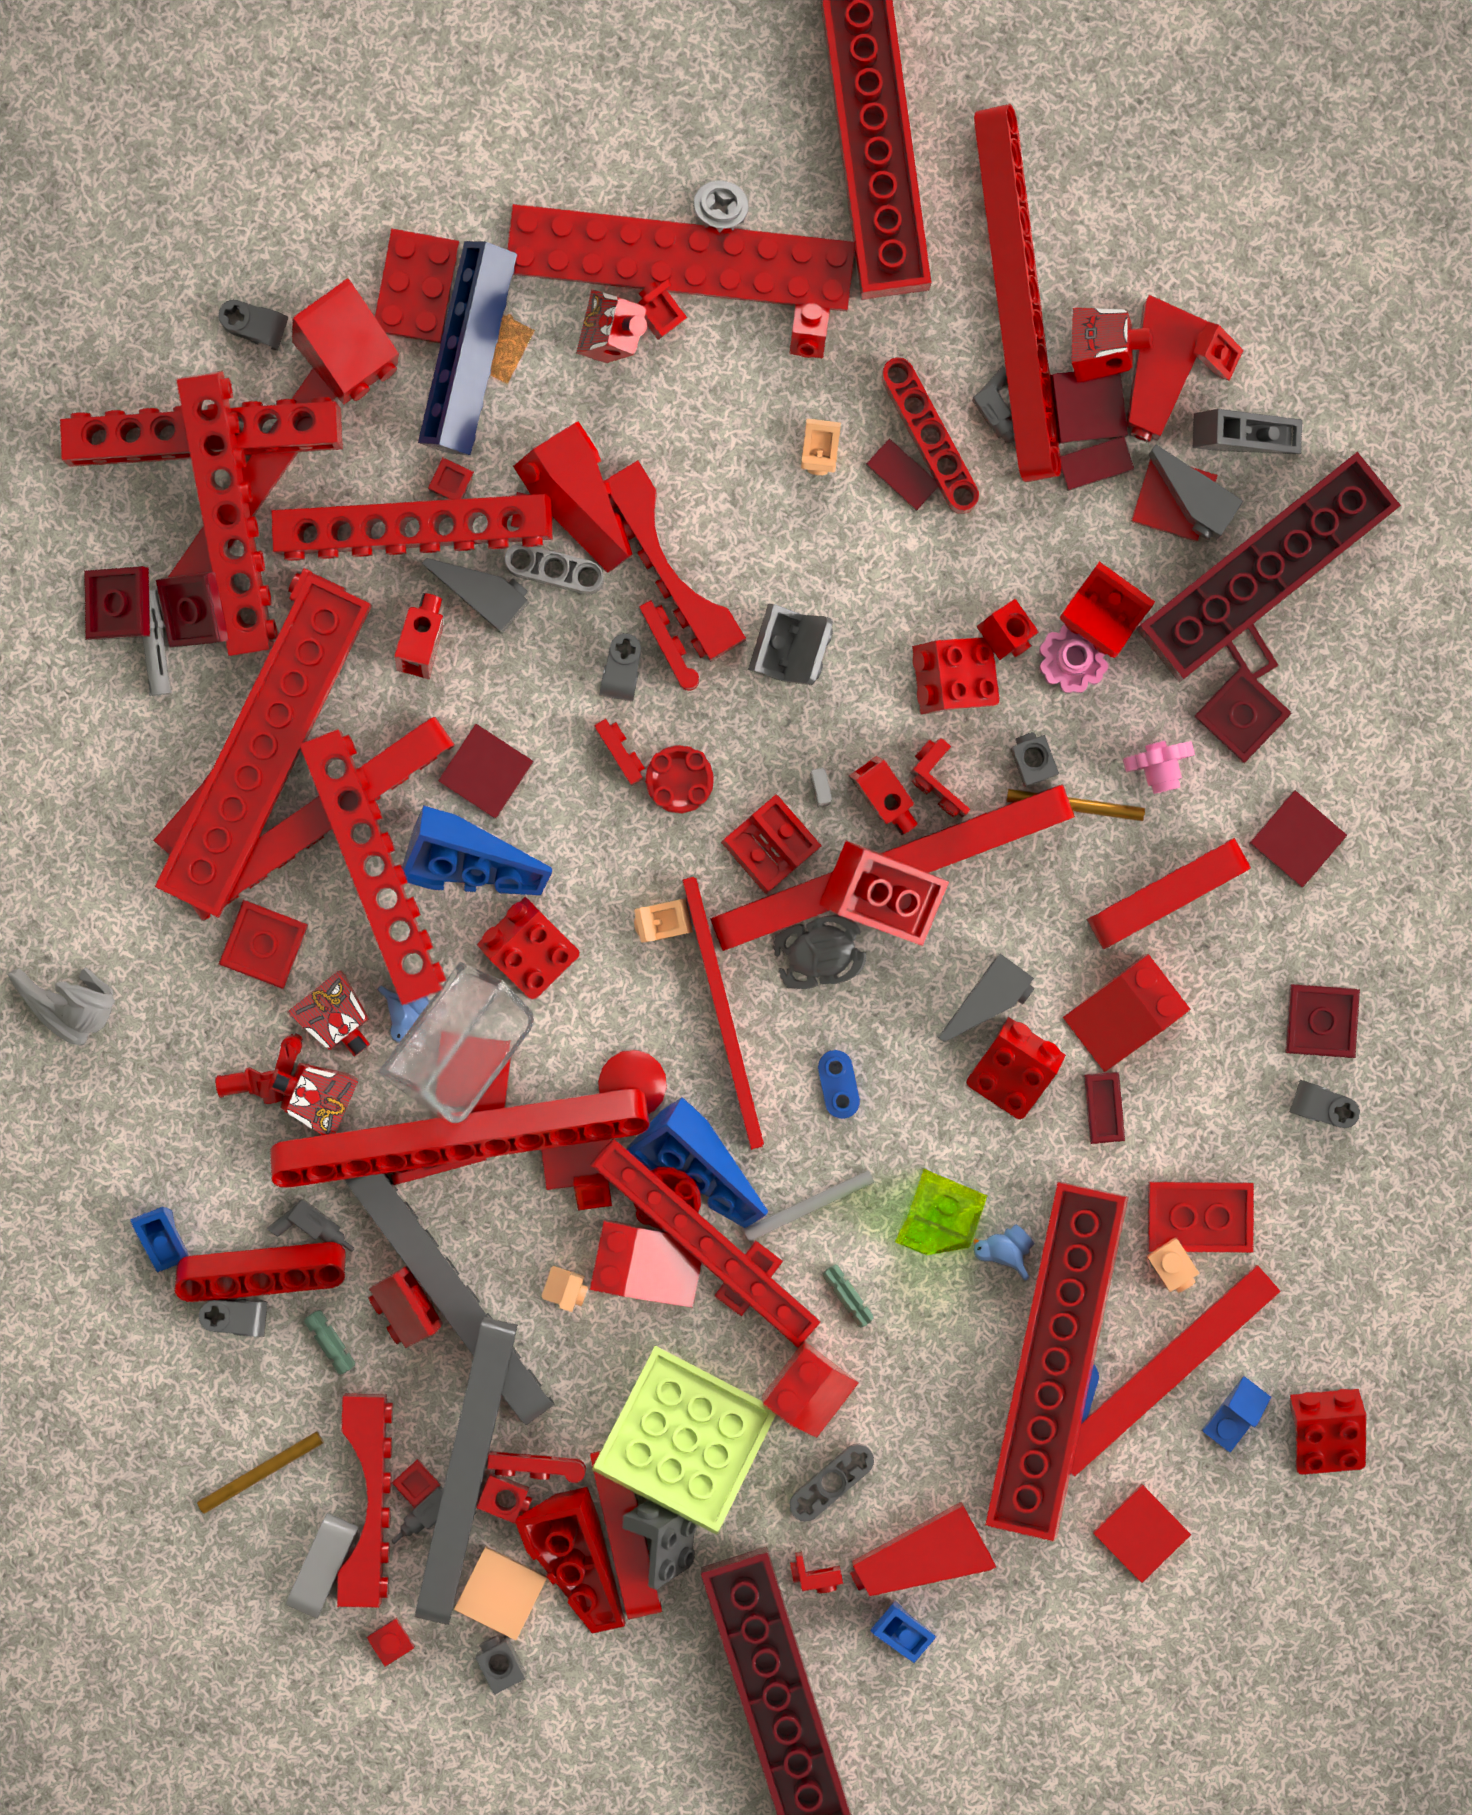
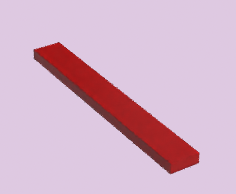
[168,368,337,577]
[682,877,764,1150]
[591,1138,821,1348]
[1071,1265,1281,1477]

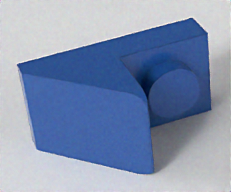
[130,1207,189,1273]
[1202,1376,1271,1453]
[870,1601,936,1663]

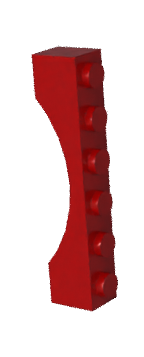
[603,460,746,662]
[337,1393,393,1608]

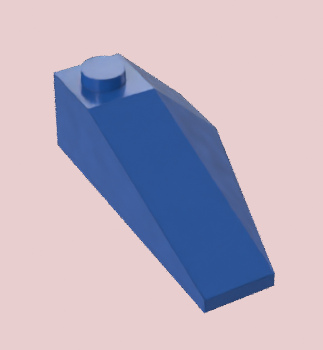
[402,805,552,896]
[627,1097,768,1228]

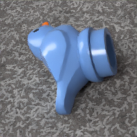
[378,985,432,1044]
[973,1224,1035,1281]

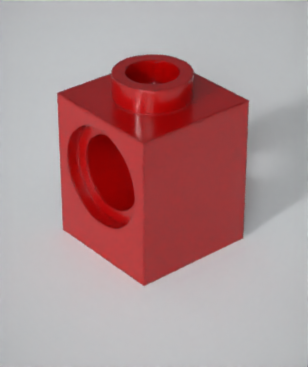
[976,599,1039,660]
[476,1472,533,1524]

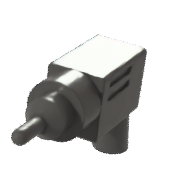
[972,365,1016,449]
[267,1199,354,1252]
[392,1486,477,1544]

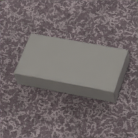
[810,768,832,808]

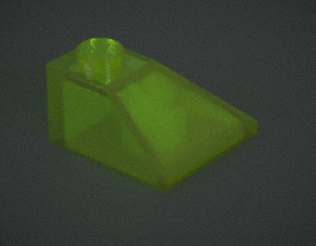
[895,1169,988,1256]

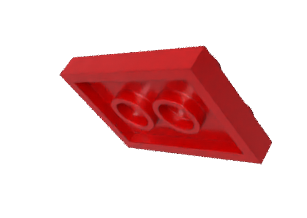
[375,228,460,344]
[1148,1181,1254,1253]

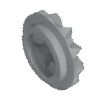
[693,180,749,232]

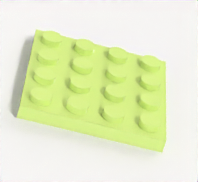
[592,1346,776,1534]

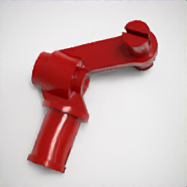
[215,1033,303,1104]

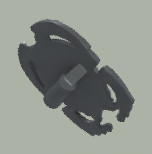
[773,915,866,989]

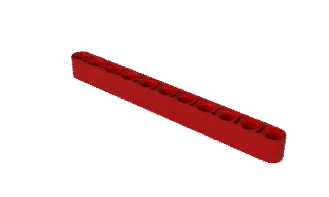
[974,104,1062,483]
[710,784,1075,951]
[270,1089,649,1188]

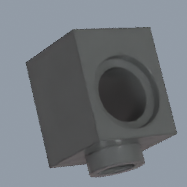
[1010,732,1059,787]
[475,1635,527,1695]

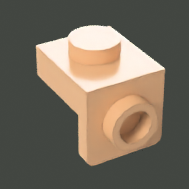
[801,419,841,475]
[634,899,693,943]
[1147,1237,1200,1293]
[542,1266,588,1312]

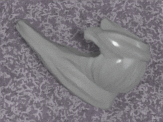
[7,968,115,1046]

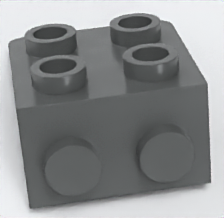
[748,604,833,685]
[623,1500,697,1590]

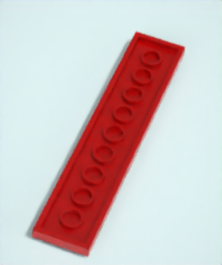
[508,204,855,312]
[154,574,372,918]

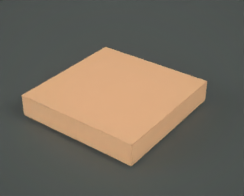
[454,1546,547,1640]

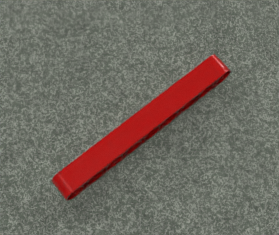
[190,717,455,921]

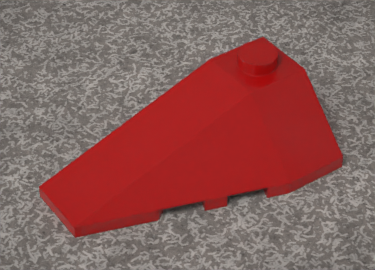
[513,421,633,573]
[515,1487,626,1634]

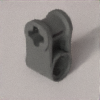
[218,299,289,350]
[599,633,641,702]
[1289,1079,1360,1128]
[199,1299,268,1337]

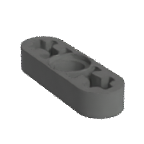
[790,1443,874,1522]

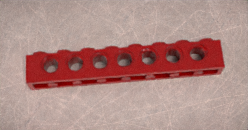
[176,371,278,656]
[60,397,343,467]
[271,494,553,561]
[299,729,447,1005]

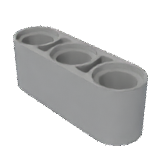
[505,543,604,595]
[285,1513,359,1619]

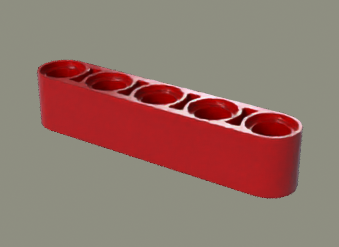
[882,357,979,514]
[1086,838,1251,950]
[175,1242,346,1302]
[590,1451,662,1620]

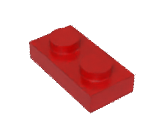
[1193,321,1244,381]
[594,718,645,786]

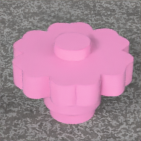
[1039,624,1108,693]
[1123,741,1195,794]

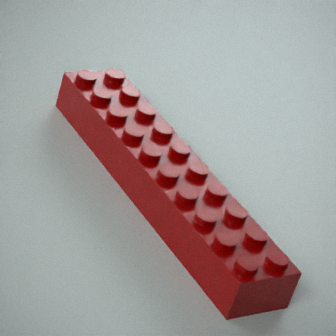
[820,0,932,300]
[985,1182,1129,1542]

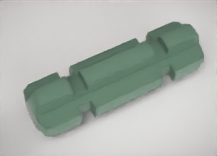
[823,1264,874,1328]
[304,1310,356,1375]

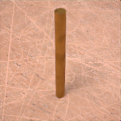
[1006,789,1145,821]
[197,1431,324,1514]

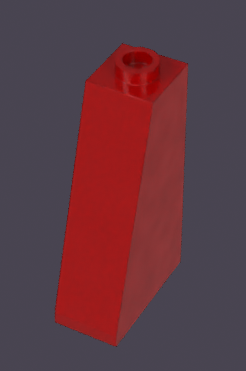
[1127,295,1207,442]
[849,1502,996,1597]

